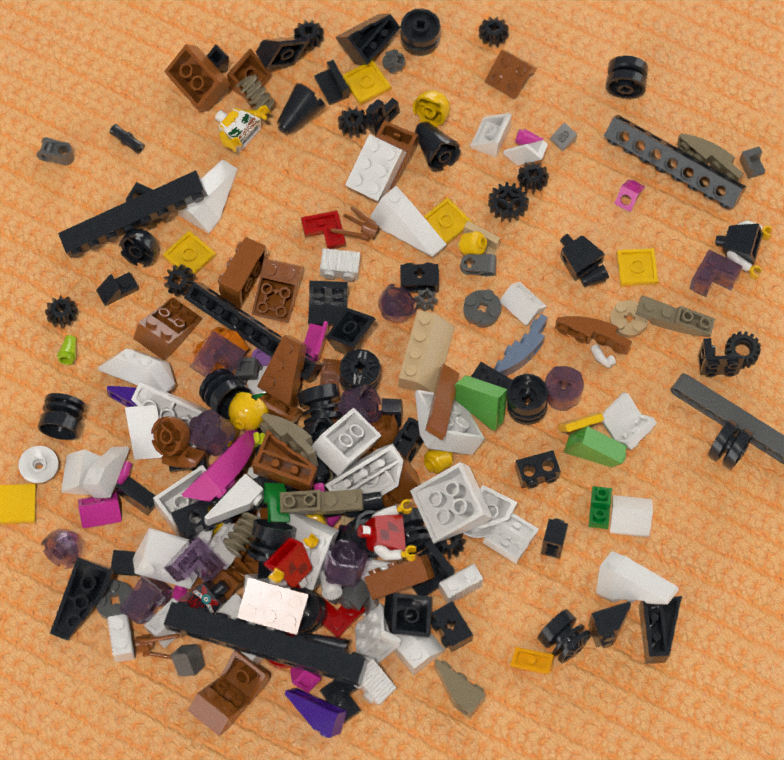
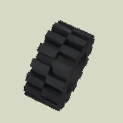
[724,331,761,369]

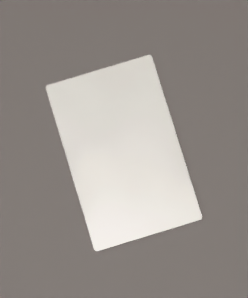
[125,405,163,460]

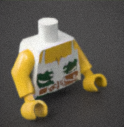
[215,105,271,153]

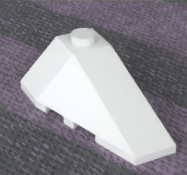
[178,159,237,234]
[370,186,447,258]
[131,382,212,448]
[596,551,679,604]
[363,603,445,675]

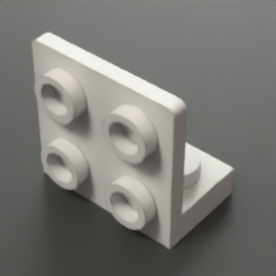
[355,605,401,664]

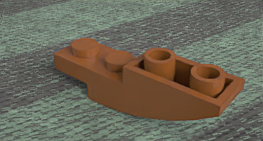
[555,316,632,355]

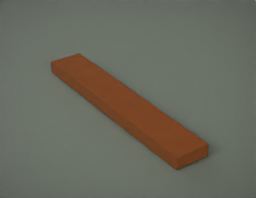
[425,363,460,440]

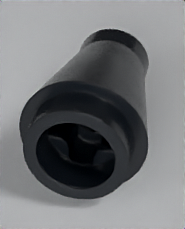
[580,265,609,288]

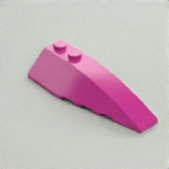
[181,429,258,502]

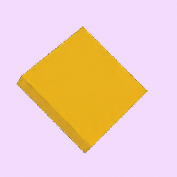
[342,60,391,106]
[423,197,473,245]
[162,230,216,275]
[616,248,658,287]
[557,413,604,432]
[0,484,36,525]

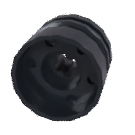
[339,349,380,400]
[199,368,251,420]
[507,374,548,425]
[297,384,344,425]
[38,393,86,440]
[399,508,432,554]
[247,519,296,563]
[537,609,592,664]

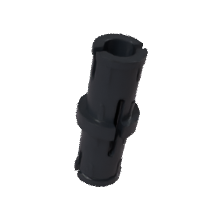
[109,124,145,154]

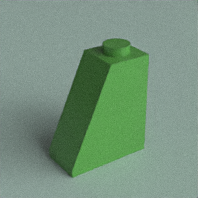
[455,375,507,431]
[564,426,627,467]

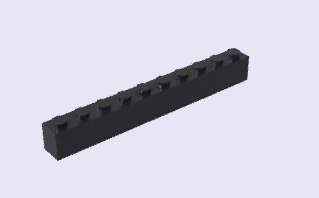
[163,601,368,687]

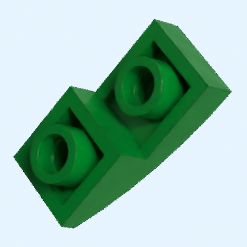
[264,483,290,523]
[588,486,612,529]

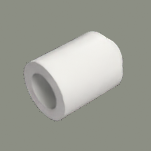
[320,568,342,600]

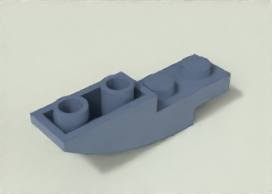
[494,314,548,376]

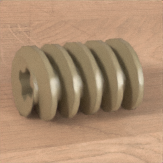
[236,75,275,110]
[223,512,259,559]

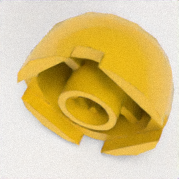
[412,90,450,127]
[228,392,269,431]

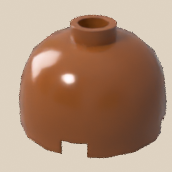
[368,413,399,449]
[151,416,191,456]

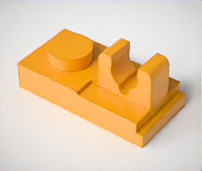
[510,647,555,675]

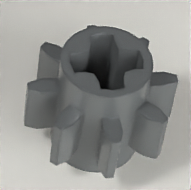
[382,49,405,73]
[414,288,438,311]

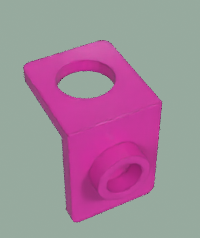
[615,179,645,212]

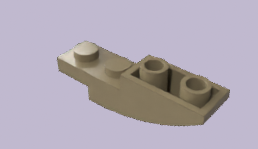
[677,133,744,183]
[635,295,715,337]
[259,413,318,466]
[280,489,363,515]

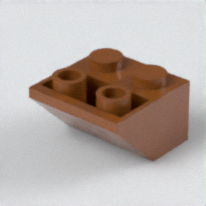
[188,678,250,736]

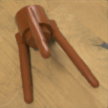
[331,206,379,240]
[136,633,180,660]

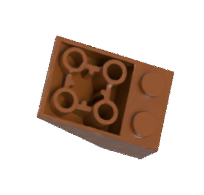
[375,120,418,189]
[252,258,304,323]
[134,298,202,360]

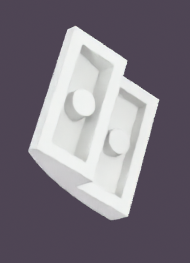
[483,513,539,564]

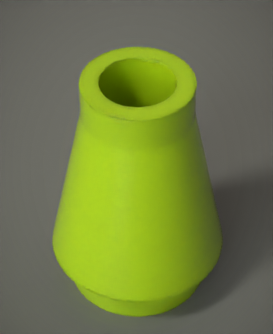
[57,335,77,365]

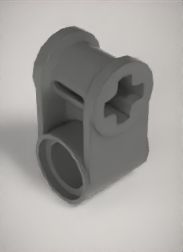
[36,137,74,165]
[460,254,496,276]

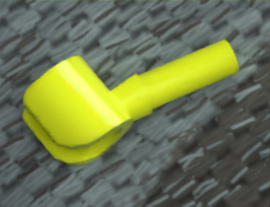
[252,432,265,451]

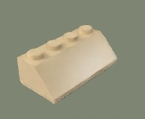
[399,310,454,393]

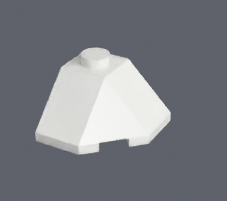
[478,484,518,529]

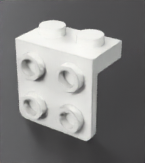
[602,393,657,450]

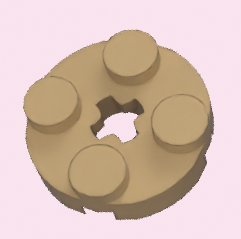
[610,300,649,338]

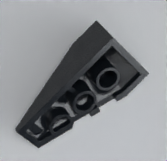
[50,557,114,641]

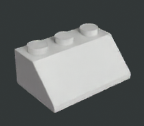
[133,528,205,589]

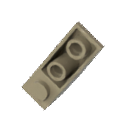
[434,659,486,719]

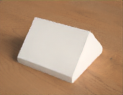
[470,113,512,157]
[61,449,101,495]
[610,495,653,537]

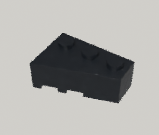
[335,14,401,65]
[639,596,682,664]

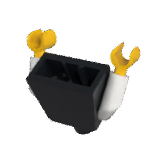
[715,220,772,280]

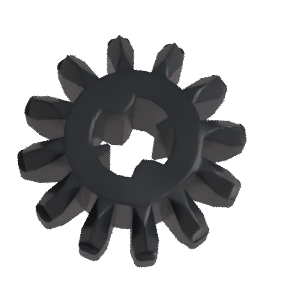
[478,16,509,48]
[294,19,324,51]
[338,106,369,138]
[517,162,549,194]
[163,264,196,297]
[45,295,78,329]
[432,533,466,560]

